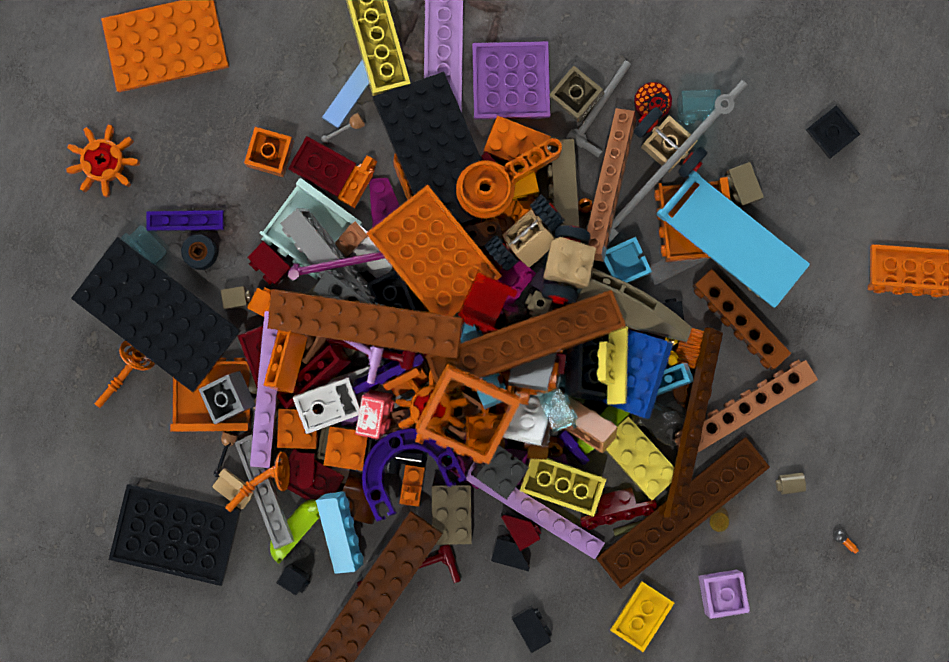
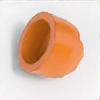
[578,198,593,214]

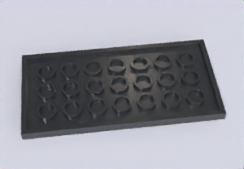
[373,72,491,225]
[71,237,241,392]

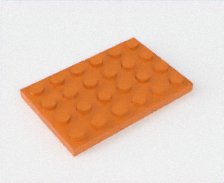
[101,0,229,93]
[366,185,502,316]

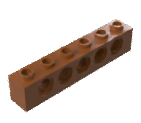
[692,269,791,370]

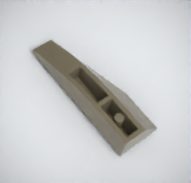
[576,268,692,342]

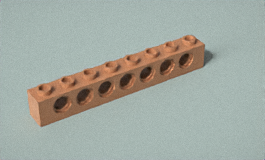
[587,108,637,262]
[672,359,818,453]

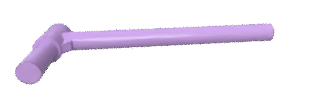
[343,340,384,384]

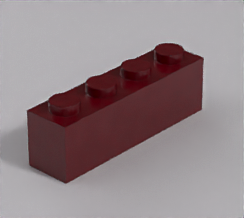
[277,345,351,409]

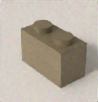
[725,162,764,208]

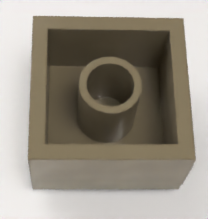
[549,66,604,123]

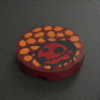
[634,82,672,119]

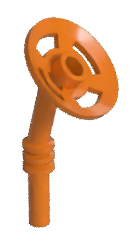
[94,341,155,408]
[225,452,290,512]

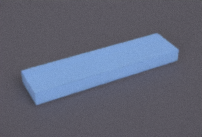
[322,60,369,129]

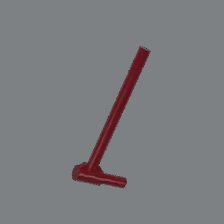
[326,338,416,371]
[357,544,461,587]

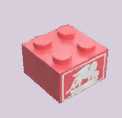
[355,390,395,439]

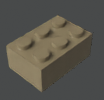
[432,485,472,545]

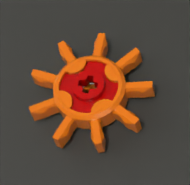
[66,124,140,197]
[395,370,470,444]

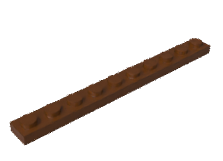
[664,327,723,522]

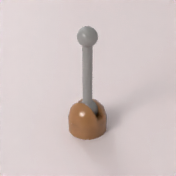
[321,112,365,143]

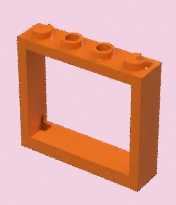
[415,364,521,464]

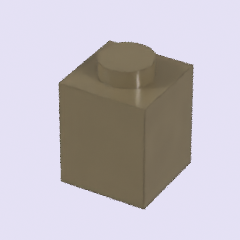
[221,286,251,310]

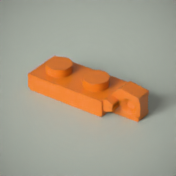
[338,155,377,208]

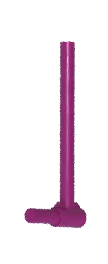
[288,252,385,280]

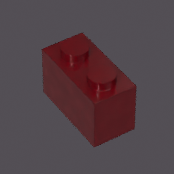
[247,241,291,286]

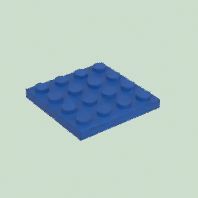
[599,329,673,419]

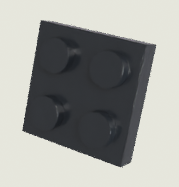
[806,105,861,159]

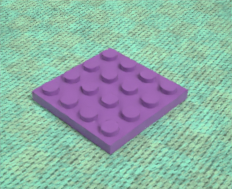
[472,41,550,120]

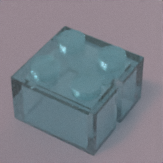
[677,89,722,124]

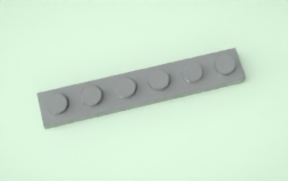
[235,435,294,549]

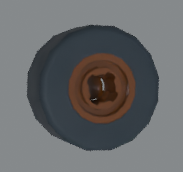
[181,234,218,270]

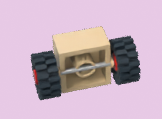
[485,195,565,271]

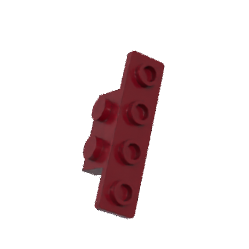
[580,487,657,529]

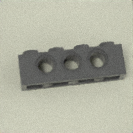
[313,269,385,306]

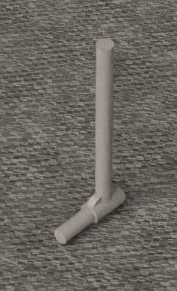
[566,60,631,157]

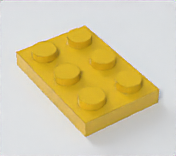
[610,581,675,652]

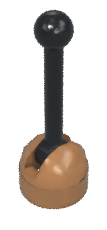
[213,431,238,477]

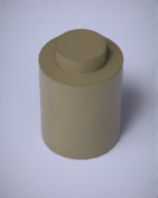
[775,472,806,495]

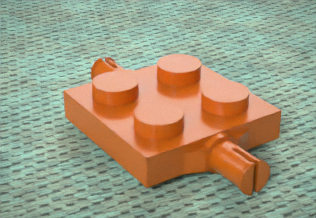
[466,403,505,453]

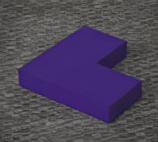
[557,430,589,465]

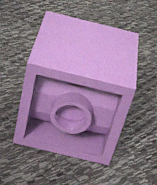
[698,570,750,619]

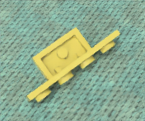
[597,326,628,405]

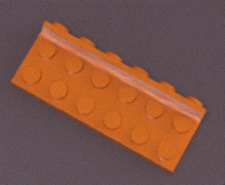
[868,244,949,297]

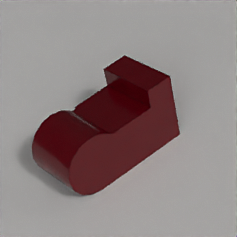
[295,452,316,489]

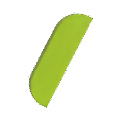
[270,500,320,564]

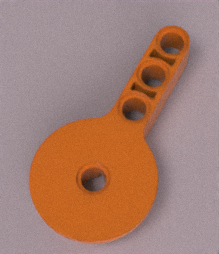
[456,138,562,219]

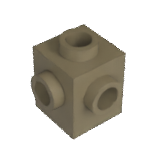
[525,290,554,317]

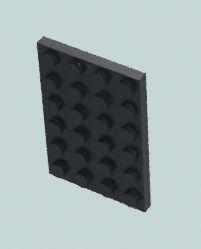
[108,484,241,586]

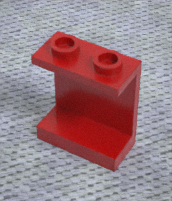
[458,272,518,333]

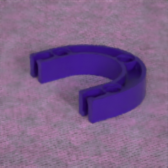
[362,429,467,522]

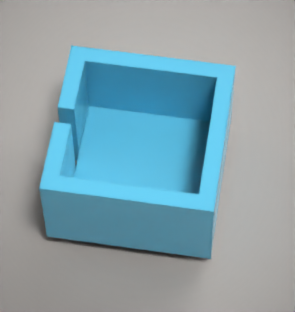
[602,237,652,284]

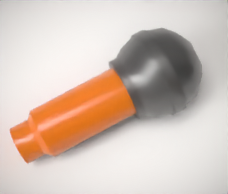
[833,529,859,554]

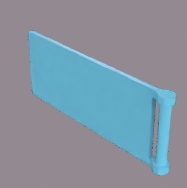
[656,170,810,308]

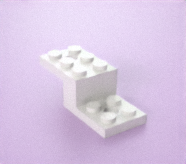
[293,365,395,434]

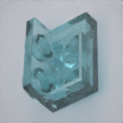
[538,388,578,432]

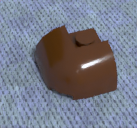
[342,475,380,525]

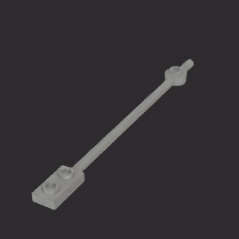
[608,80,747,244]

